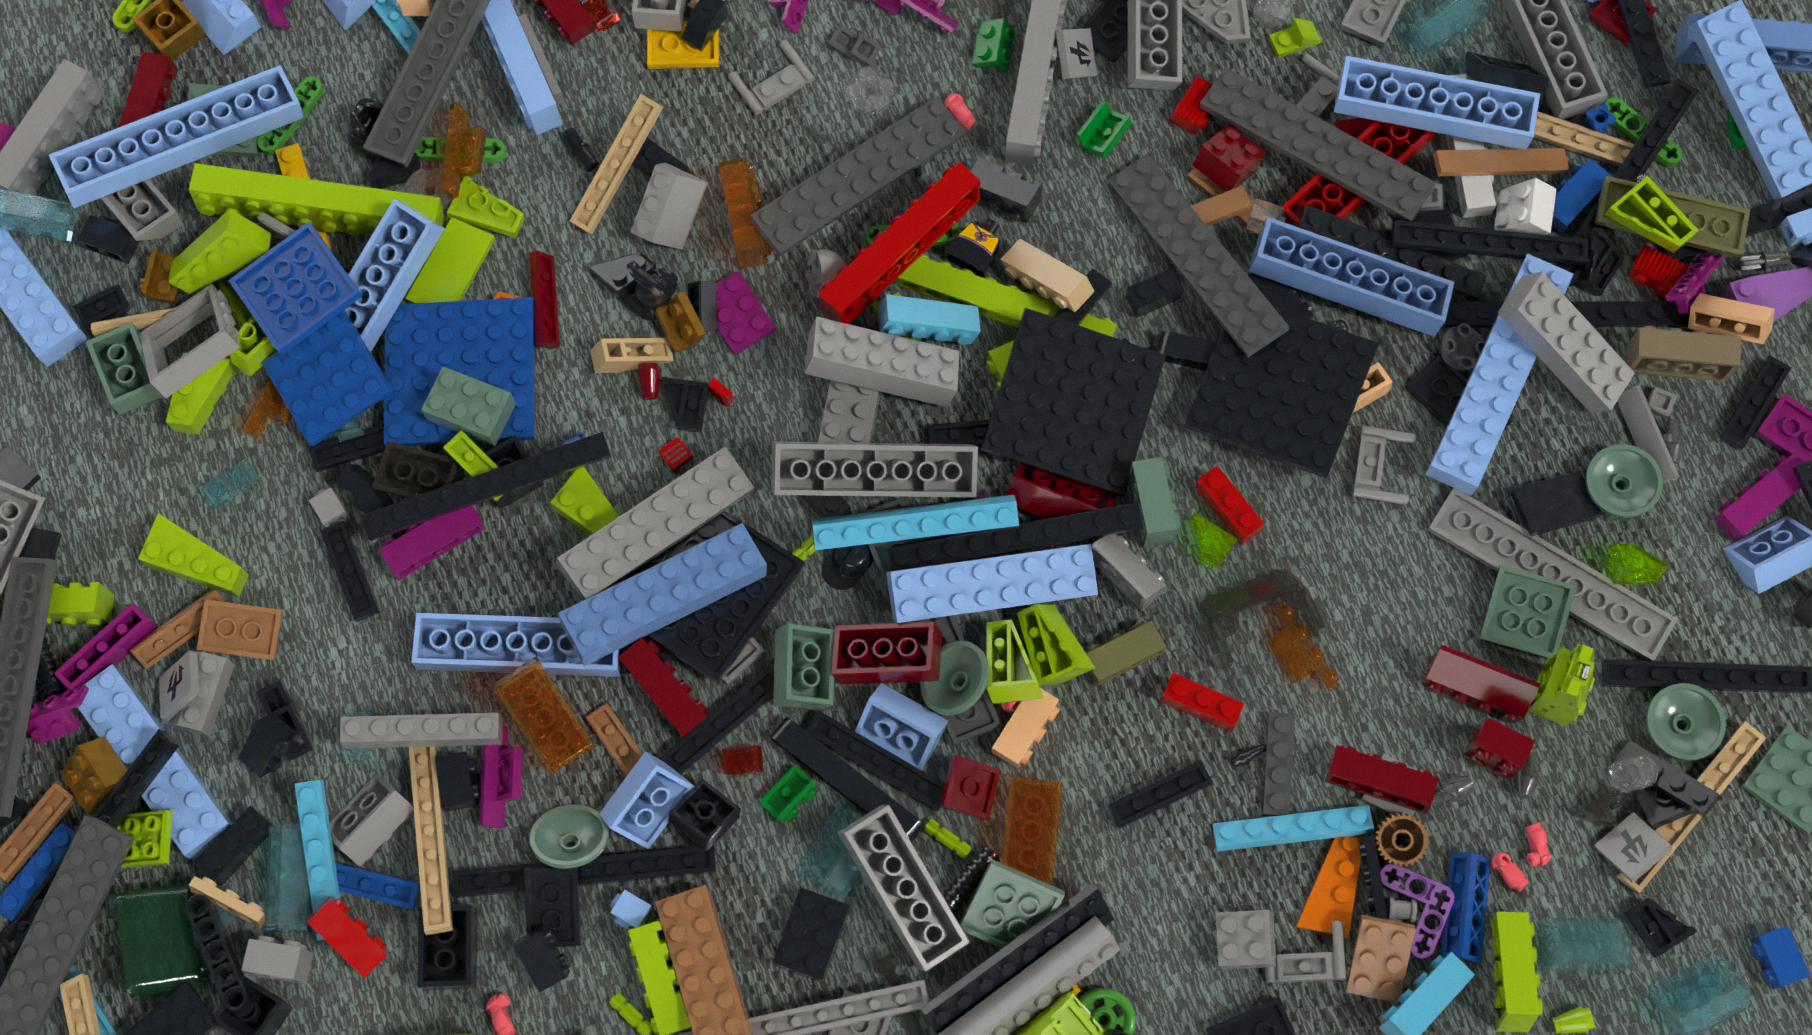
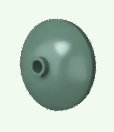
[1585,444,1663,518]
[921,641,989,716]
[1646,683,1726,761]
[530,804,609,868]

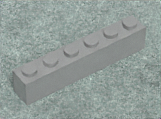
[340,713,503,749]

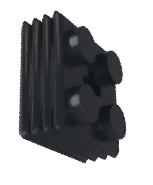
[668,779,741,851]

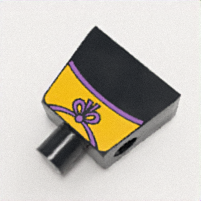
[945,219,1000,278]

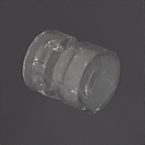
[1609,755,1658,792]

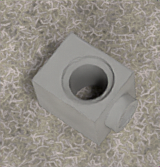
[309,487,350,528]

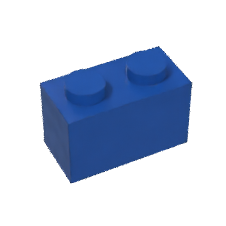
[1751,925,1811,989]

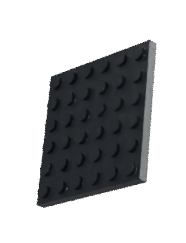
[1184,306,1379,479]
[981,308,1166,497]
[615,511,805,684]

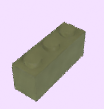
[1085,621,1166,687]

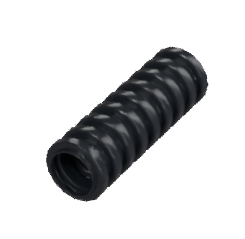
[36,633,66,699]
[943,845,1000,913]

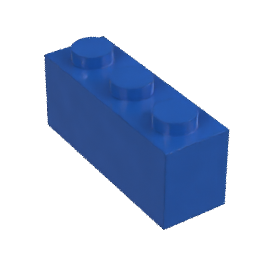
[1551,158,1613,235]

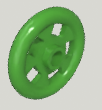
[1079,988,1136,1035]

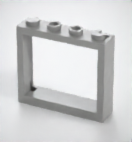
[139,283,240,398]

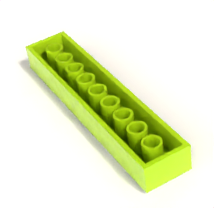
[189,163,445,245]

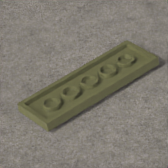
[1595,176,1750,258]

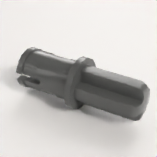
[1737,251,1789,271]

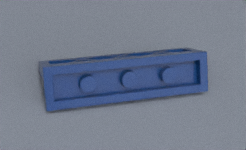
[1441,852,1491,964]

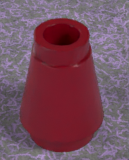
[636,363,661,400]

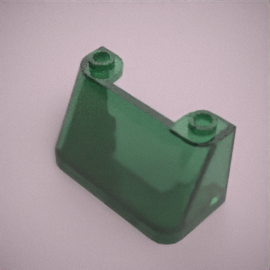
[116,883,209,1002]

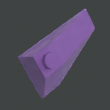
[1721,267,1812,322]

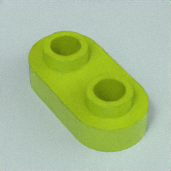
[112,0,151,33]

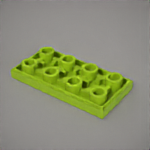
[405,217,496,304]
[117,810,173,869]

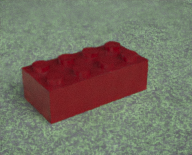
[831,622,942,685]

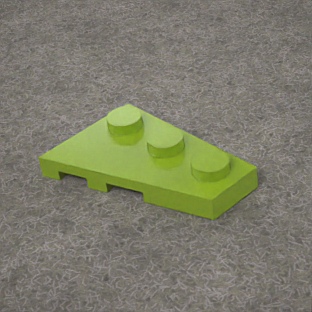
[447,174,525,238]

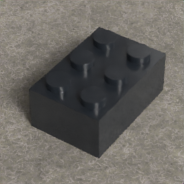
[772,887,851,984]
[417,905,477,991]

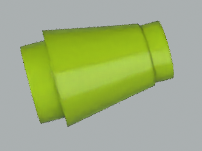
[1552,1006,1595,1034]

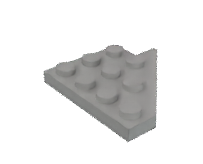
[1182,0,1251,44]

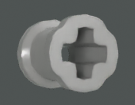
[1386,897,1417,923]

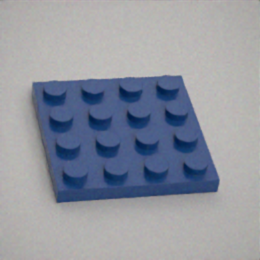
[228,222,363,355]
[261,309,393,446]

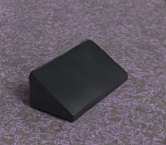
[688,281,717,331]

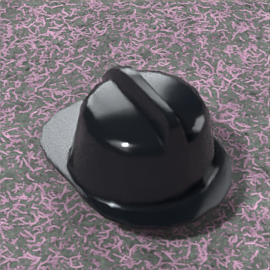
[822,544,874,590]

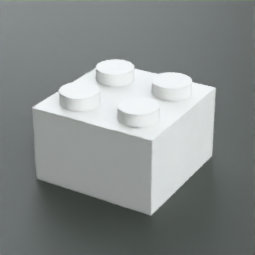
[1494,178,1556,235]

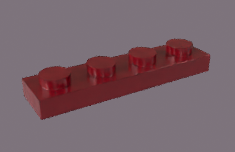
[529,250,560,349]

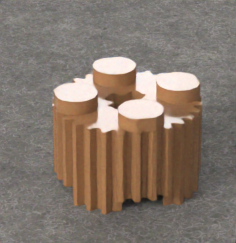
[1374,812,1429,866]

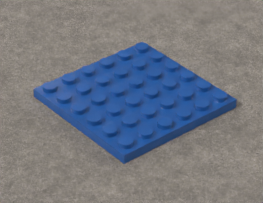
[384,297,535,448]

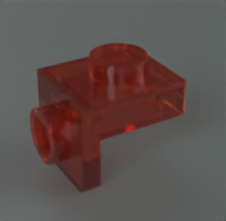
[580,0,620,32]
[721,745,764,777]

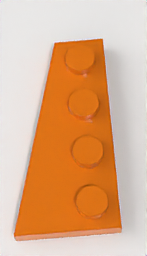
[1295,834,1364,938]

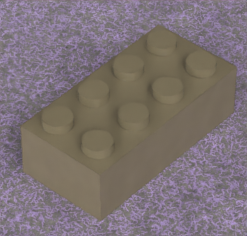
[1626,326,1741,382]

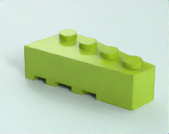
[2,582,114,628]
[1492,912,1543,1032]

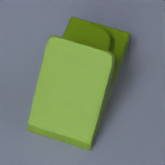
[1268,18,1322,58]

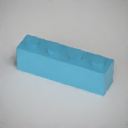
[877,294,981,345]
[1379,952,1475,1035]

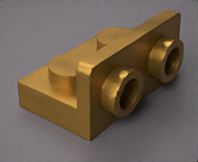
[140,247,180,304]
[655,291,706,352]

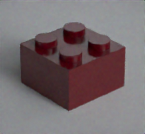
[1192,124,1266,192]
[1464,717,1535,778]

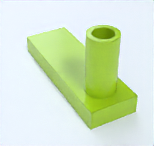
[443,430,503,502]

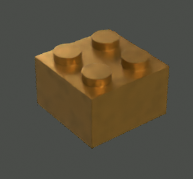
[132,0,206,60]
[61,736,127,815]

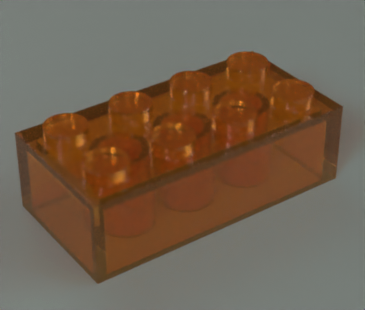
[718,157,772,270]
[493,656,595,774]
[1001,776,1063,886]

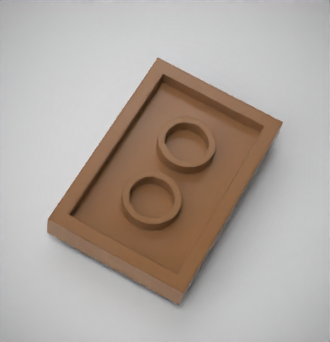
[196,599,283,661]
[1345,915,1416,1003]

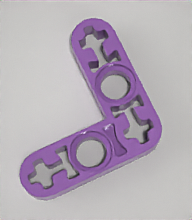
[1380,864,1454,959]

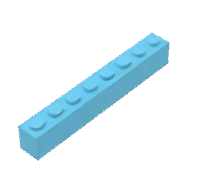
[812,495,1019,550]

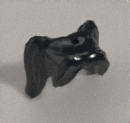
[348,98,384,160]
[618,261,678,321]

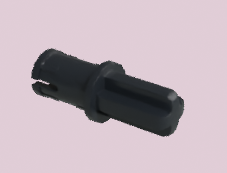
[563,128,599,172]

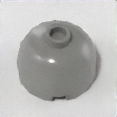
[807,249,845,298]

